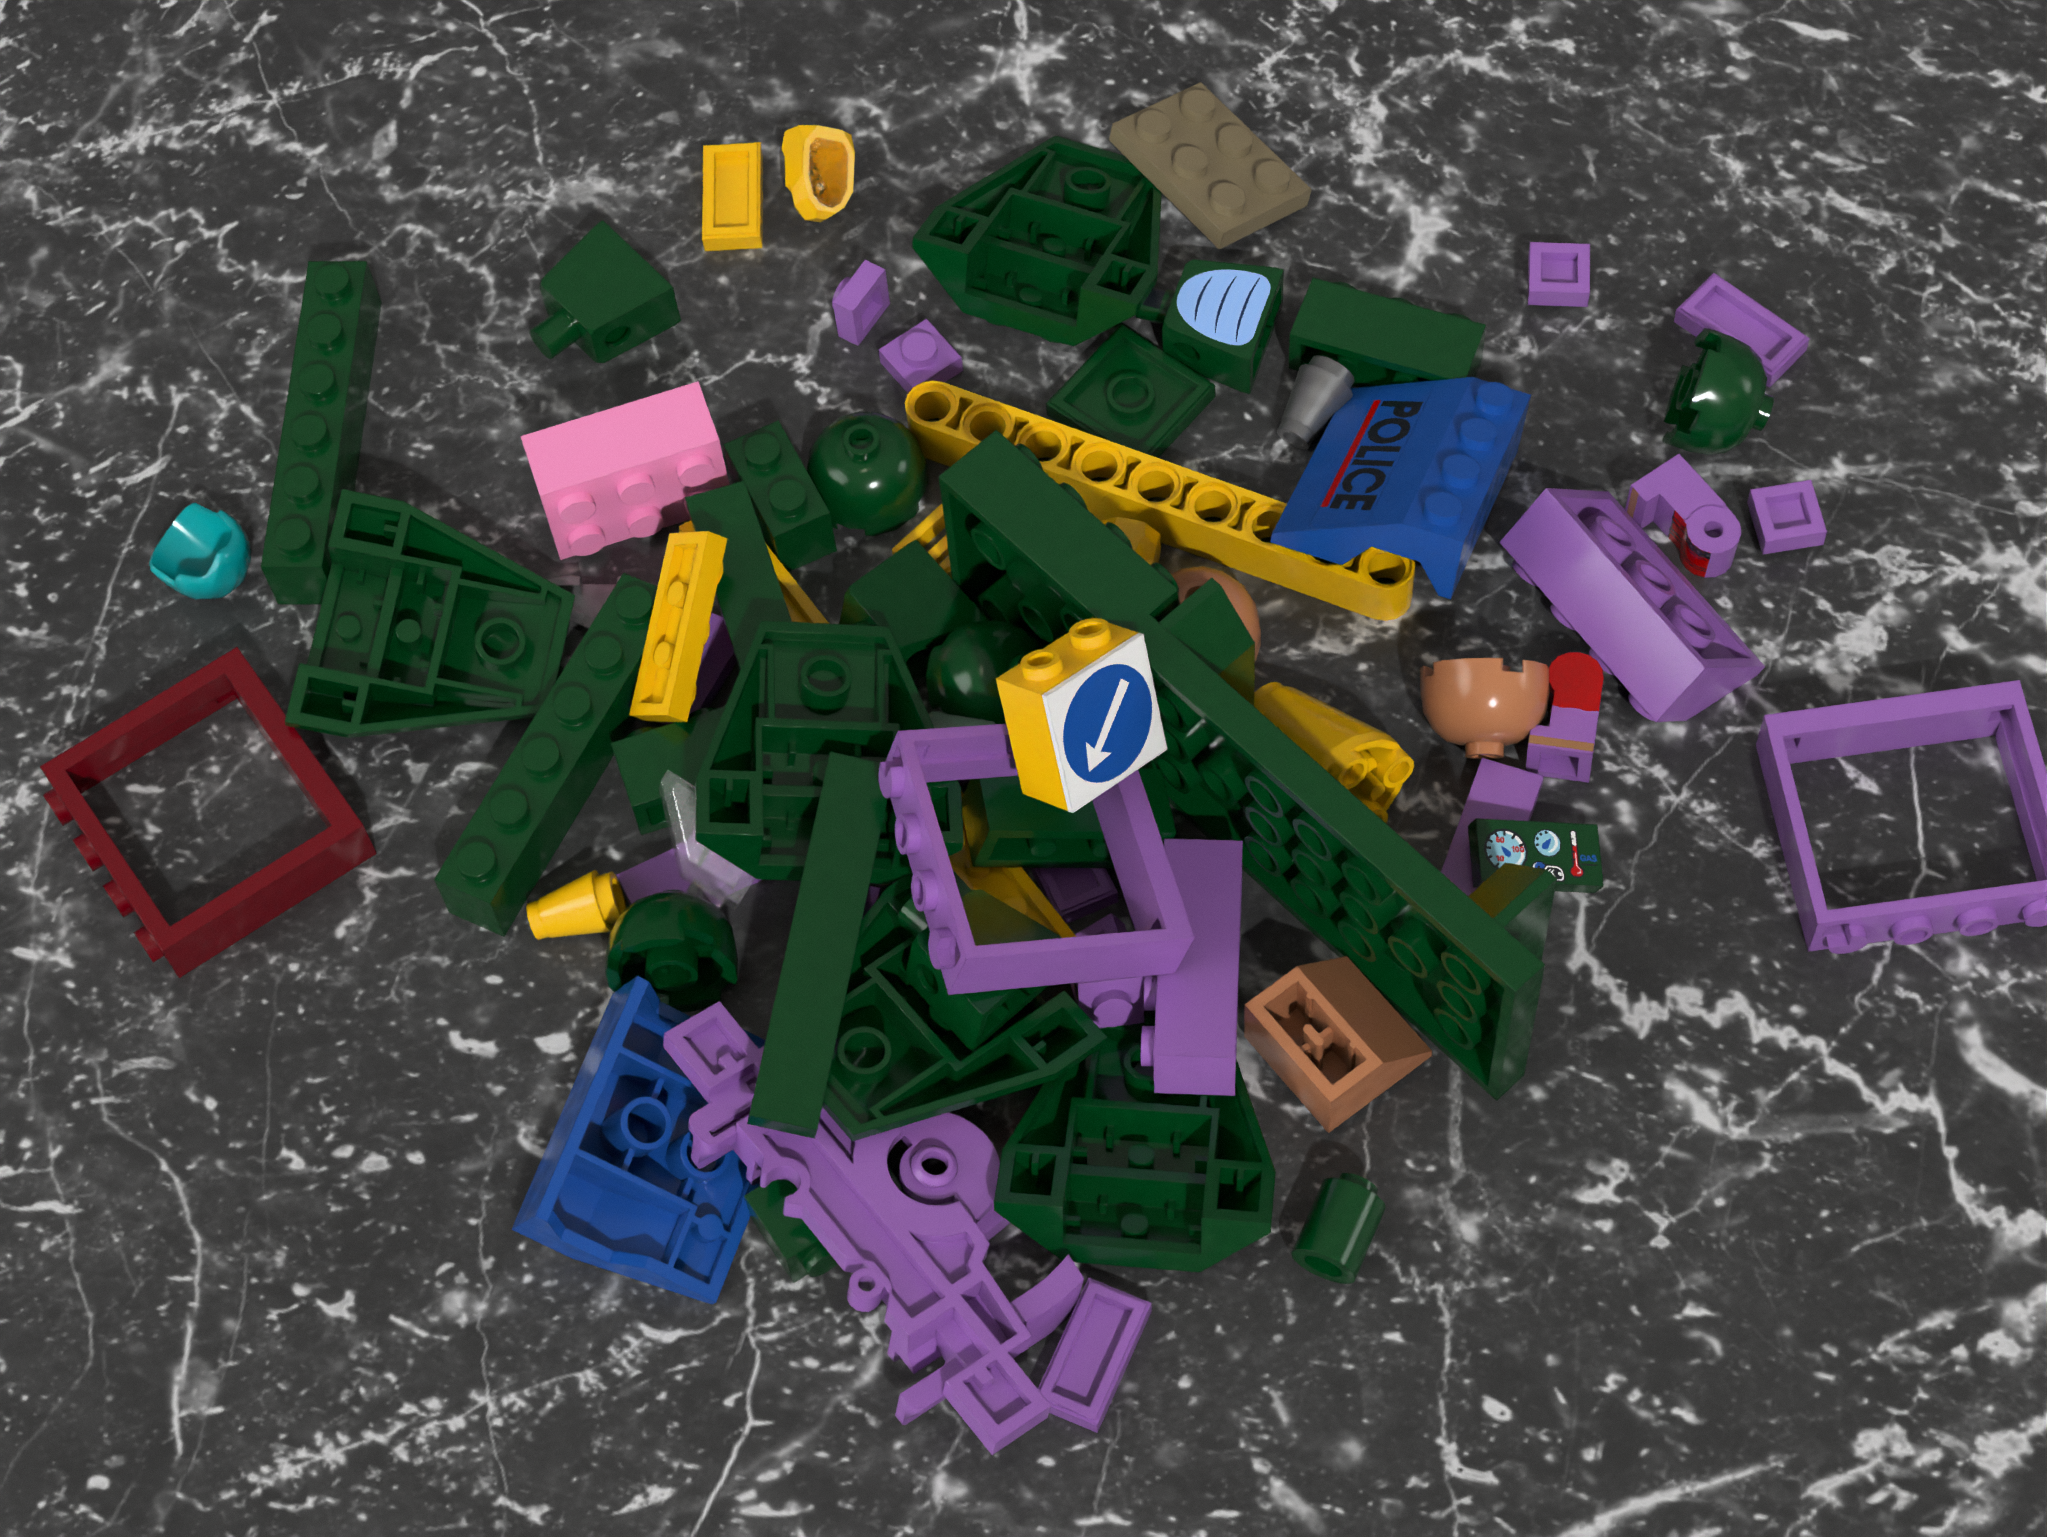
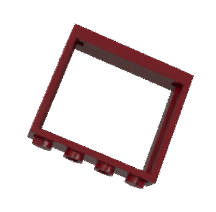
[40,647,377,978]

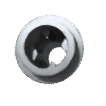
[1277,355,1355,450]

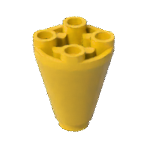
[1254,682,1414,823]

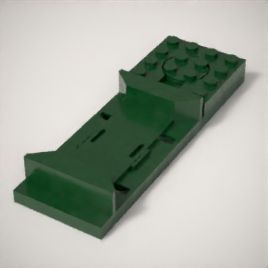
[939,430,1557,1101]

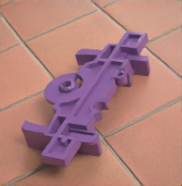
[663,1001,1084,1455]

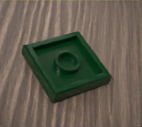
[1046,324,1216,458]

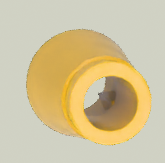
[526,870,627,940]

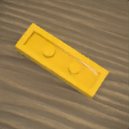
[629,531,727,722]

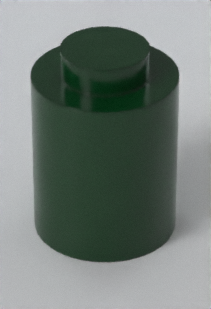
[1291,1173,1386,1284]

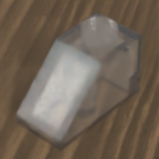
[659,770,755,910]

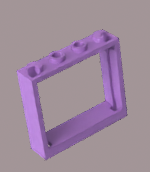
[1756,680,2047,954]
[878,724,1195,995]

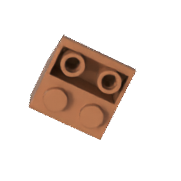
[1244,956,1432,1133]

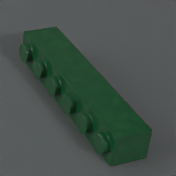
[261,261,382,605]
[434,573,657,937]

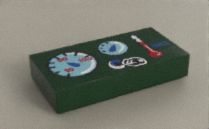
[1468,818,1604,893]

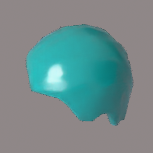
[149,503,251,600]

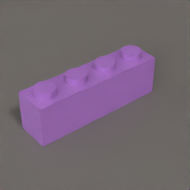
[1141,838,1243,1096]

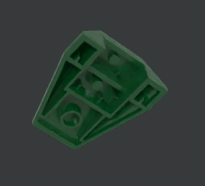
[912,136,1162,347]
[285,489,575,738]
[695,620,964,884]
[822,870,1108,1142]
[994,1013,1276,1272]

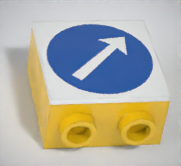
[996,617,1167,813]

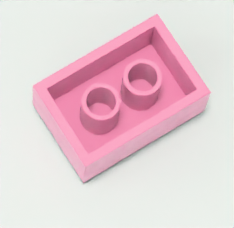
[520,381,730,560]

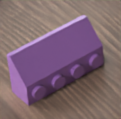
[1500,488,1765,722]

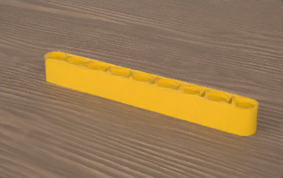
[905,380,1415,621]

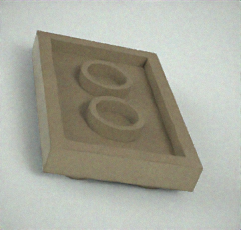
[1109,82,1312,250]

